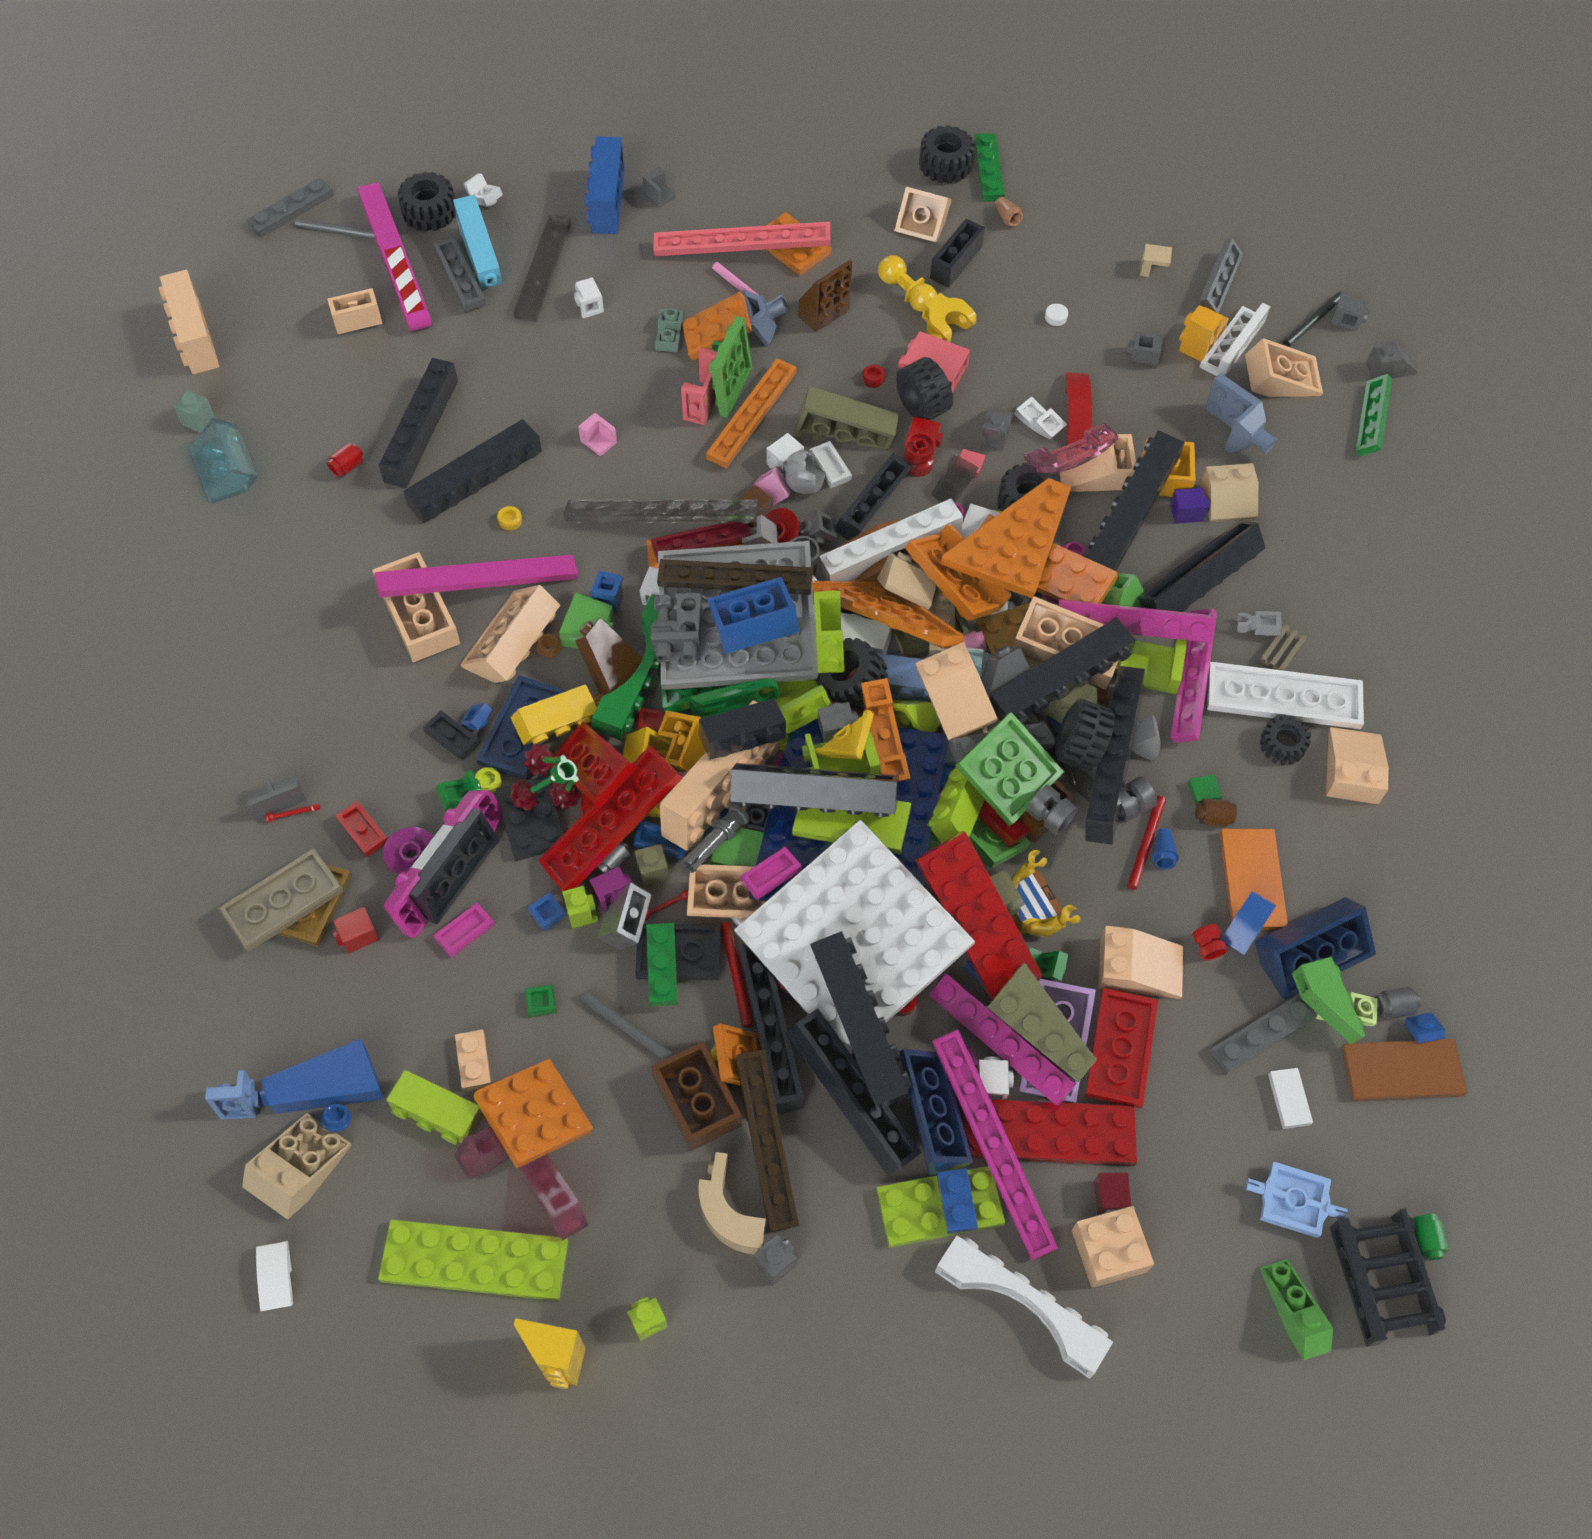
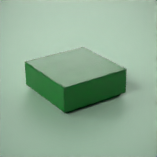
[1188,774,1222,805]
[525,984,557,1018]

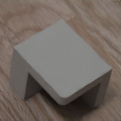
[742,515,777,545]

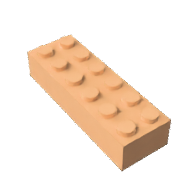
[660,700,780,851]

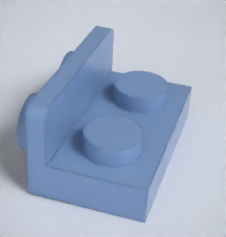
[205,1070,262,1120]

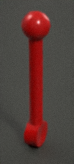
[264,803,321,823]
[645,890,689,921]

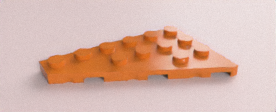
[940,478,1072,599]
[812,581,965,649]

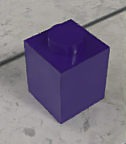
[1170,488,1210,524]

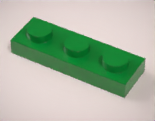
[646,923,678,1007]

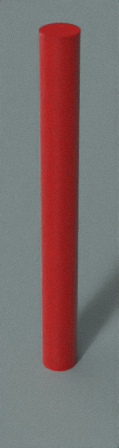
[1127,795,1166,890]
[720,922,753,1028]

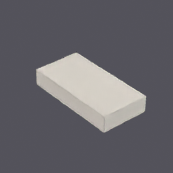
[809,441,852,488]
[1268,1068,1313,1129]

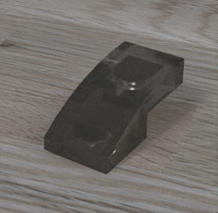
[930,455,978,503]

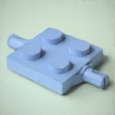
[1245,1161,1348,1238]

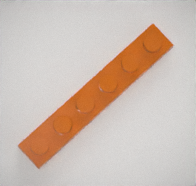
[706,358,797,469]

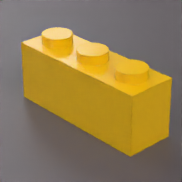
[510,684,597,745]

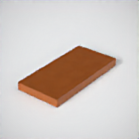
[1341,1039,1467,1101]

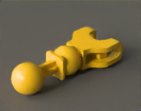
[878,255,976,342]

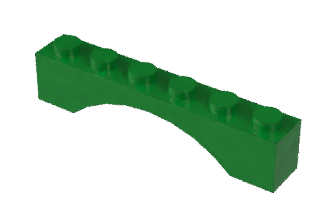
[592,594,661,741]

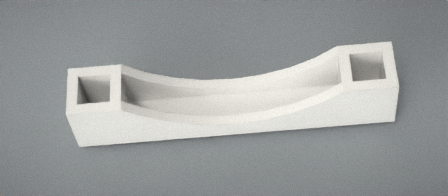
[819,499,963,581]
[935,1236,1113,1379]

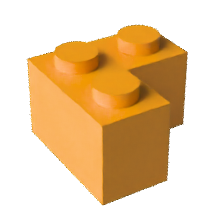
[1179,305,1229,362]
[657,711,706,772]

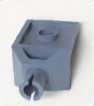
[742,290,790,346]
[1204,373,1278,454]

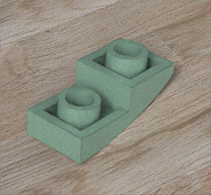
[655,308,683,352]

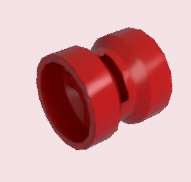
[1192,924,1228,961]

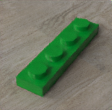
[974,133,1005,202]
[1355,374,1392,456]

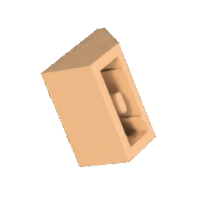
[327,288,383,334]

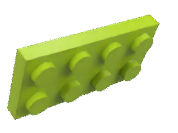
[876,1166,1005,1248]

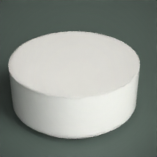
[1045,304,1068,326]

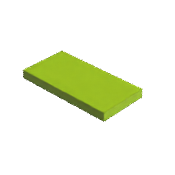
[792,801,911,854]

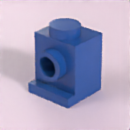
[591,570,623,613]

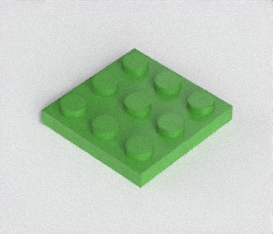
[709,316,752,418]
[955,712,1064,826]

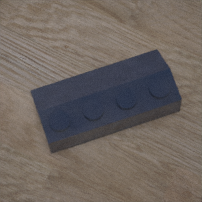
[1255,897,1376,999]
[899,1049,973,1175]

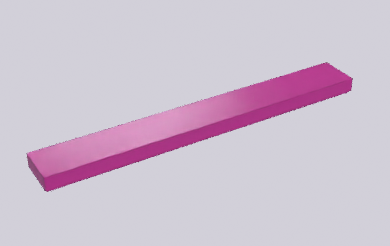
[374,555,578,598]
[932,1030,1058,1260]

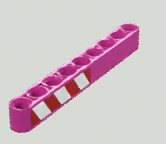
[357,182,432,332]

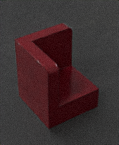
[1094,1173,1132,1215]

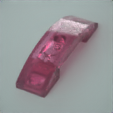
[1024,423,1119,473]

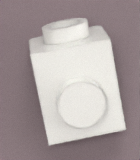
[464,173,503,207]

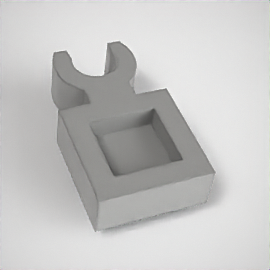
[1237,611,1282,636]

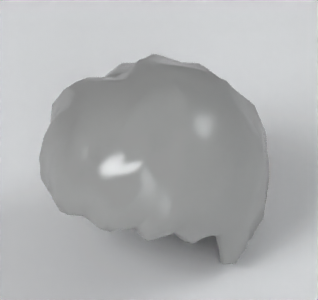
[785,450,825,494]

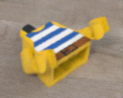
[1011,850,1080,937]

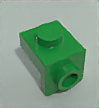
[435,770,481,811]
[1029,948,1068,982]

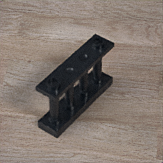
[1329,1208,1446,1347]

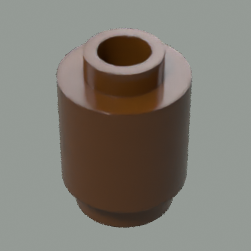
[1195,798,1237,827]

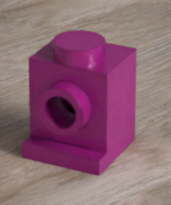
[590,867,633,913]

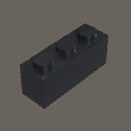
[930,218,985,288]
[699,698,786,760]

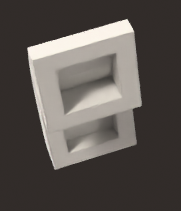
[1014,396,1067,439]
[256,1241,294,1311]

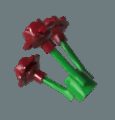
[510,744,581,811]

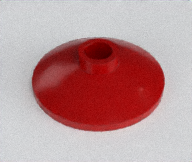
[764,508,799,543]

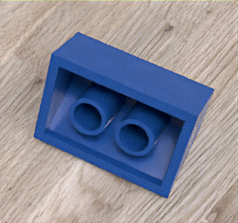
[707,577,800,654]

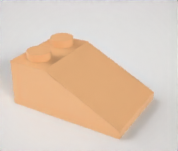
[1245,338,1323,397]
[915,642,998,742]
[1326,727,1389,804]
[1098,926,1183,999]

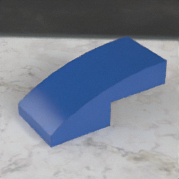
[1221,891,1276,955]

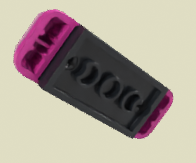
[384,790,503,938]

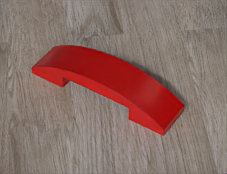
[1065,372,1092,448]

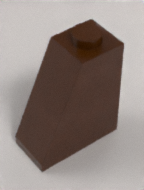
[575,618,643,698]

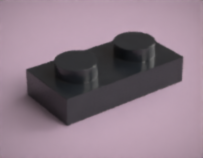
[423,710,480,761]

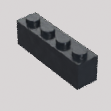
[835,453,912,541]

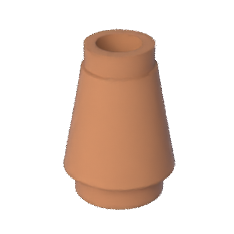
[994,197,1023,227]

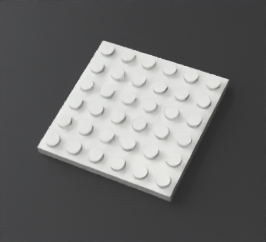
[734,820,975,1054]

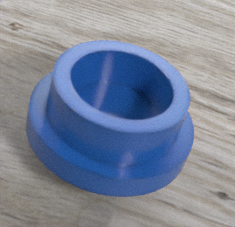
[321,1104,351,1132]

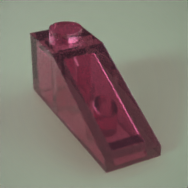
[454,1127,510,1180]
[519,1154,588,1241]

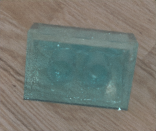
[189,418,258,504]

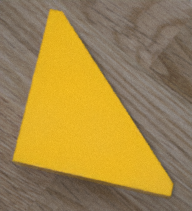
[815,710,874,760]

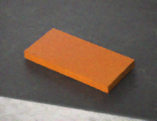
[1220,829,1288,930]

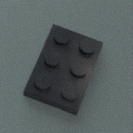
[496,775,563,862]
[635,924,721,980]

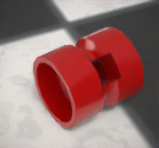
[903,432,936,477]

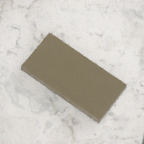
[218,848,344,953]

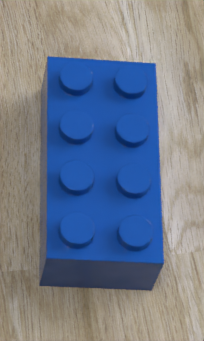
[585,136,625,234]

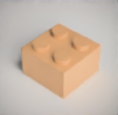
[1071,1206,1154,1288]

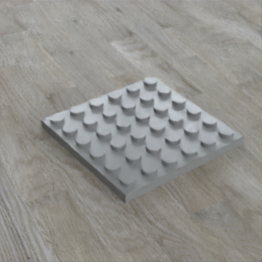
[658,541,818,690]

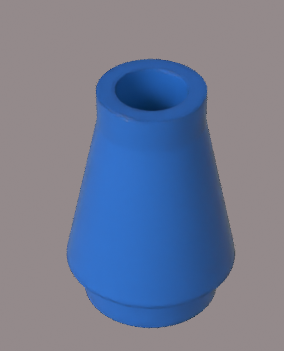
[1151,828,1179,870]

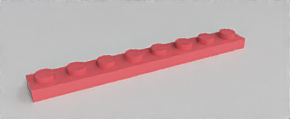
[653,222,831,256]

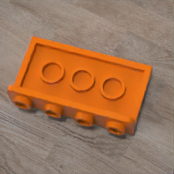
[905,524,1011,621]

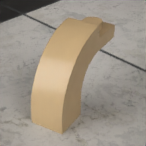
[699,1152,766,1255]

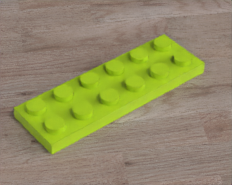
[378,1220,569,1301]

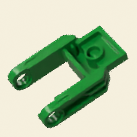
[658,673,780,718]

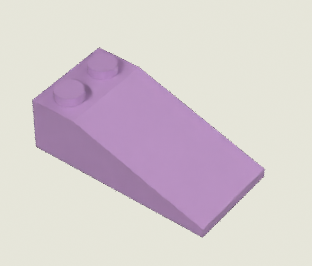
[1019,979,1096,1103]

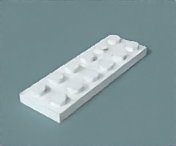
[1207,662,1364,729]

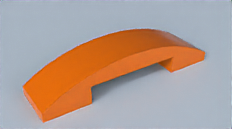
[861,678,910,782]

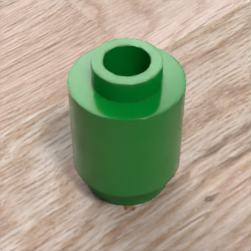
[1413,1214,1449,1261]

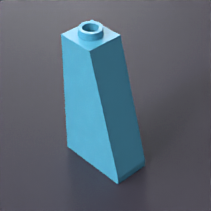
[453,195,502,289]

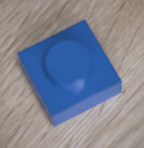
[459,703,492,731]
[527,893,567,931]
[1405,1012,1446,1044]

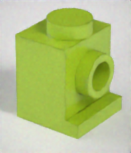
[562,886,598,929]
[627,1297,668,1341]

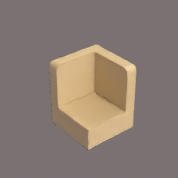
[1140,244,1172,277]

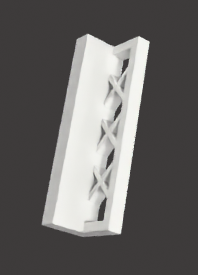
[1200,303,1271,376]

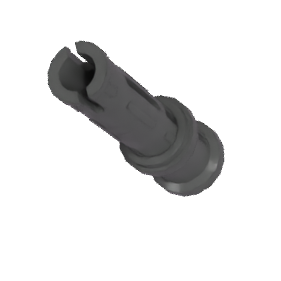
[681,804,749,873]

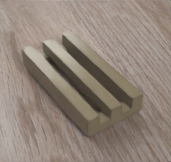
[1259,624,1307,671]

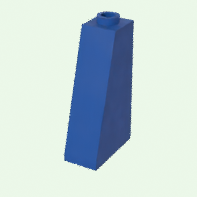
[259,1039,384,1114]

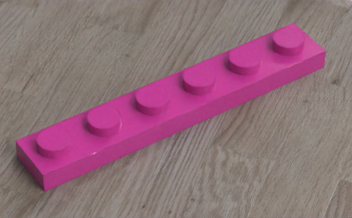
[1058,599,1213,642]
[1171,608,1217,743]
[929,974,1077,1106]

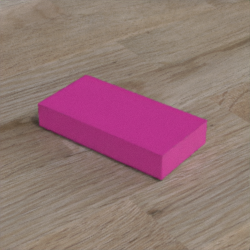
[740,846,802,900]
[433,902,495,958]

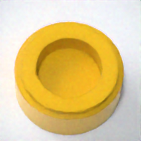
[497,506,522,531]

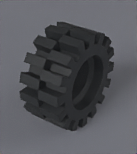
[1260,715,1311,765]

